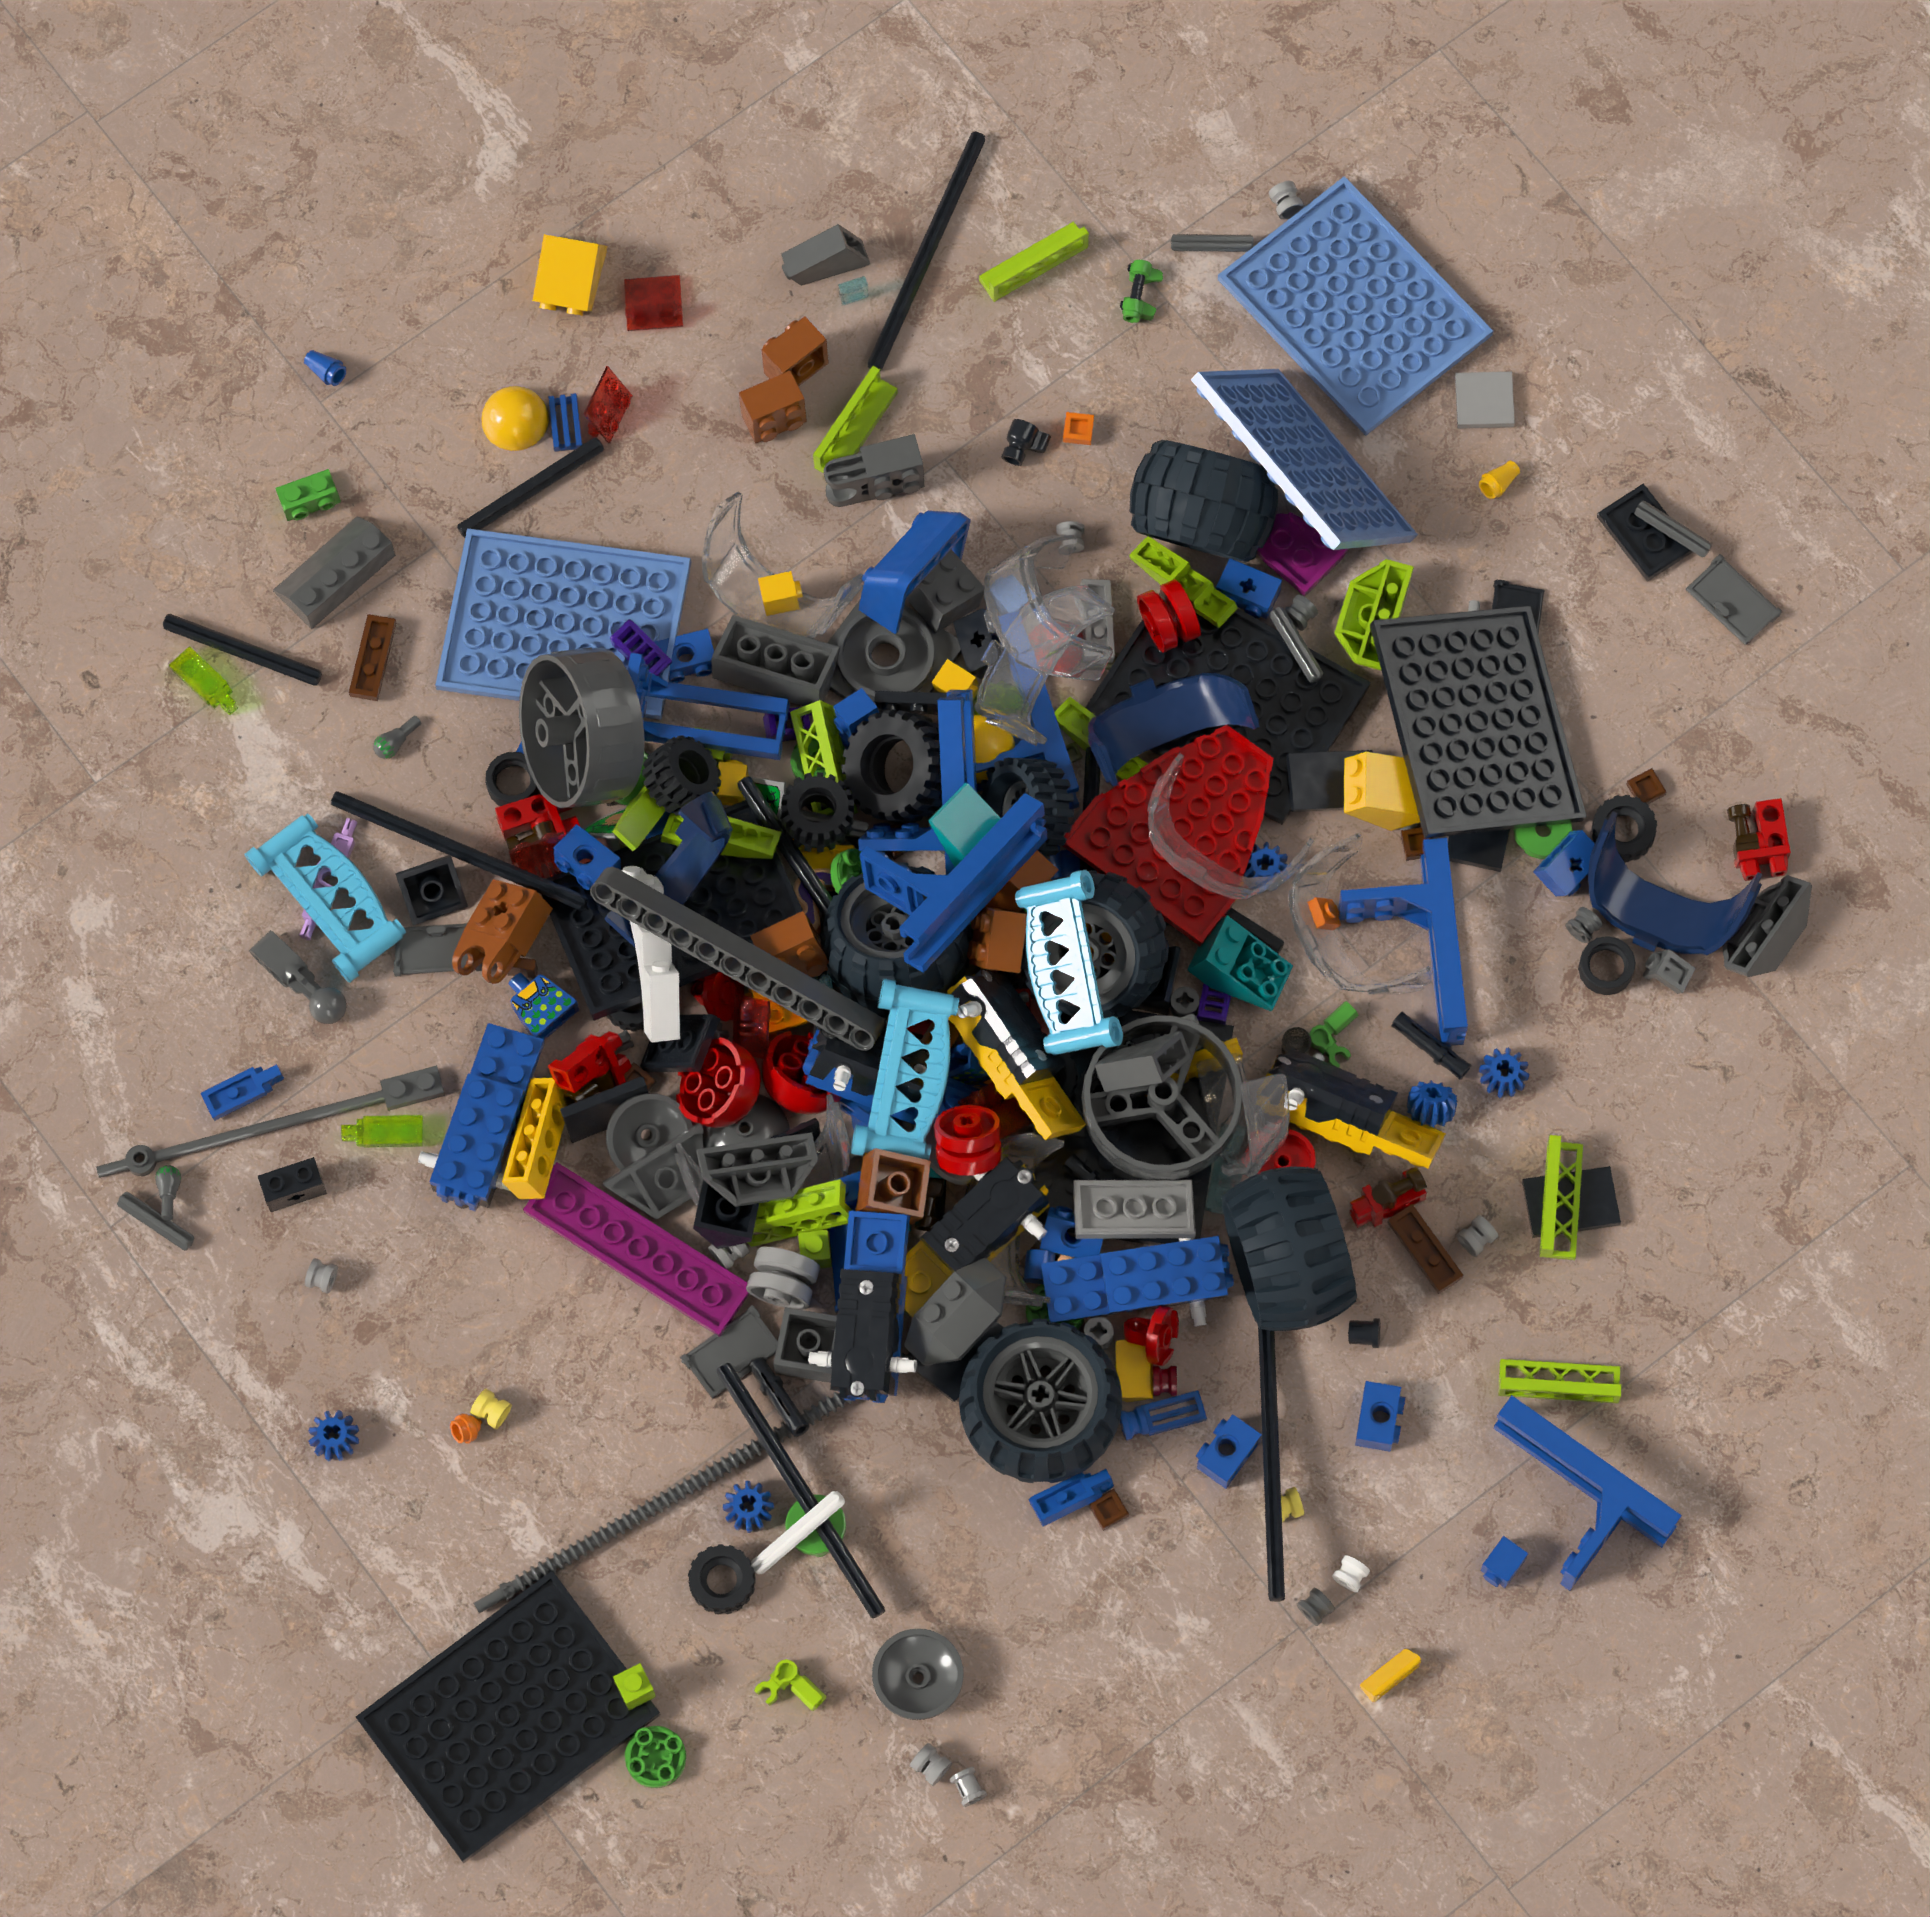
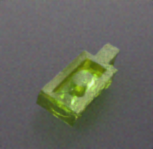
[169,646,238,715]
[341,1115,423,1148]

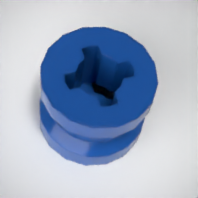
[1120,1405,1149,1440]

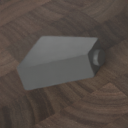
[781,224,870,286]
[1094,1031,1191,1092]

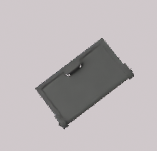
[1686,554,1783,645]
[393,923,483,977]
[680,1305,778,1399]

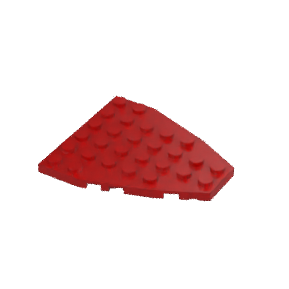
[1063,725,1274,946]

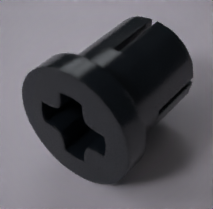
[1348,1318,1381,1348]

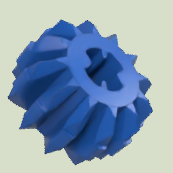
[1243,842,1290,892]
[1479,1047,1529,1098]
[1406,1080,1457,1128]
[308,1410,359,1461]
[723,1480,774,1533]

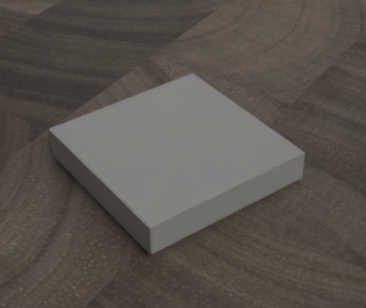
[1455,372,1515,429]

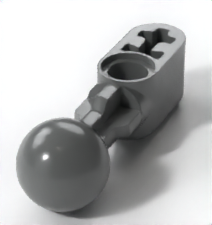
[249,930,347,1024]

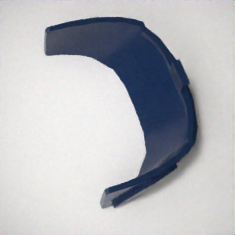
[1088,673,1259,787]
[605,792,733,947]
[1588,811,1762,955]

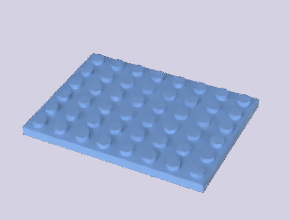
[1218,176,1493,436]
[1191,369,1418,550]
[435,528,692,720]

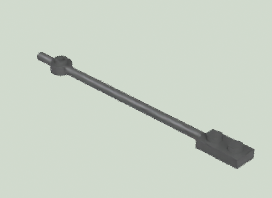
[96,1065,445,1178]

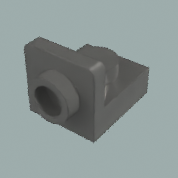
[1643,949,1696,994]

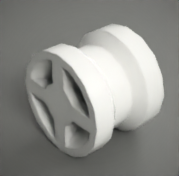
[1332,1555,1370,1592]

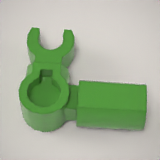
[1308,1001,1358,1068]

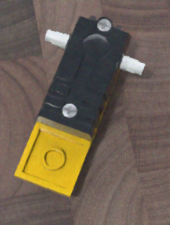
[947,968,1086,1140]
[1258,1048,1446,1169]
[904,1156,1050,1319]

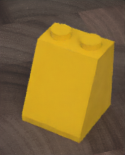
[532,234,608,316]
[1344,752,1420,831]

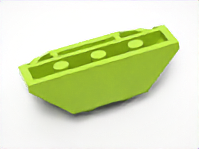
[1334,559,1414,670]

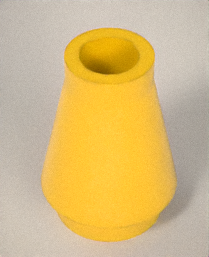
[1479,460,1520,499]

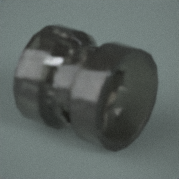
[1281,1027,1311,1055]

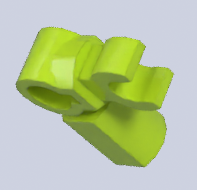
[754,1659,827,1711]

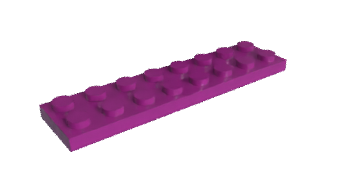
[523,1162,750,1337]

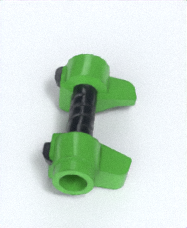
[1120,259,1163,323]

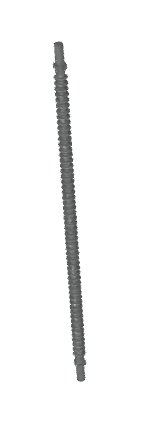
[474,1350,914,1614]

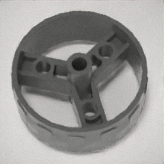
[519,647,644,808]
[1081,1015,1243,1181]

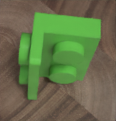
[275,469,341,521]

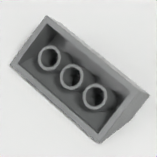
[273,516,396,629]
[711,615,840,706]

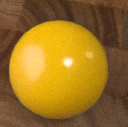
[481,386,549,451]
[974,715,1015,784]

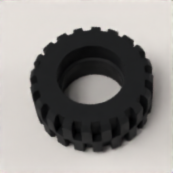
[842,710,942,823]

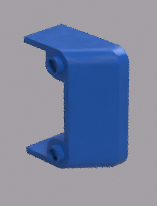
[858,510,971,634]

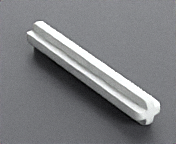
[751,1491,845,1574]

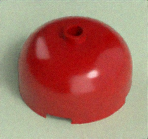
[761,1031,842,1115]
[676,1037,761,1128]

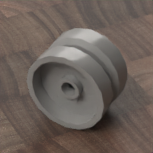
[746,1247,820,1310]

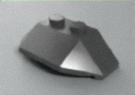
[1722,875,1812,977]
[696,1133,818,1207]
[904,1258,1007,1366]

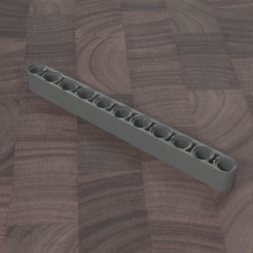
[590,867,885,1051]

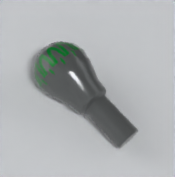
[373,715,422,759]
[155,1165,181,1221]

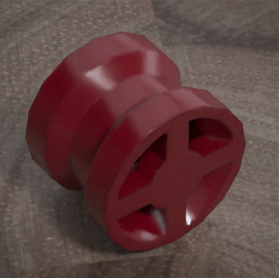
[1153,1366,1177,1396]

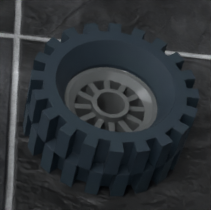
[978,757,1074,860]

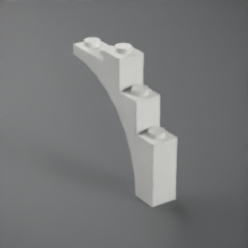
[621,866,680,1042]

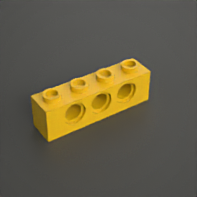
[502,1078,568,1199]

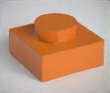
[1063,412,1094,445]
[1307,897,1342,930]

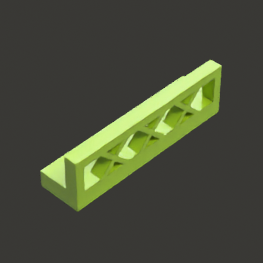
[979,221,1089,302]
[813,366,898,473]
[790,700,858,816]
[1539,1135,1583,1260]
[748,1179,853,1247]
[1498,1359,1622,1404]

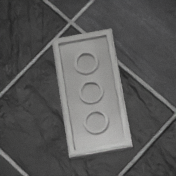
[1073,1180,1196,1239]

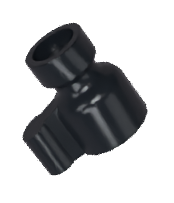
[1001,419,1051,466]

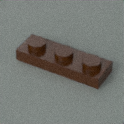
[349,614,397,701]
[1387,1204,1464,1294]

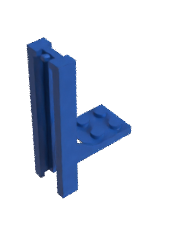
[976,612,1079,809]
[627,653,790,760]
[858,690,977,875]
[860,793,1048,973]
[1338,838,1468,1046]
[1493,1395,1682,1591]

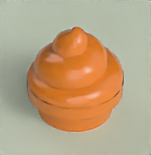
[450,1414,482,1444]

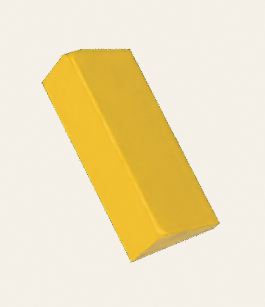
[1116,1340,1153,1402]
[1360,1649,1421,1702]

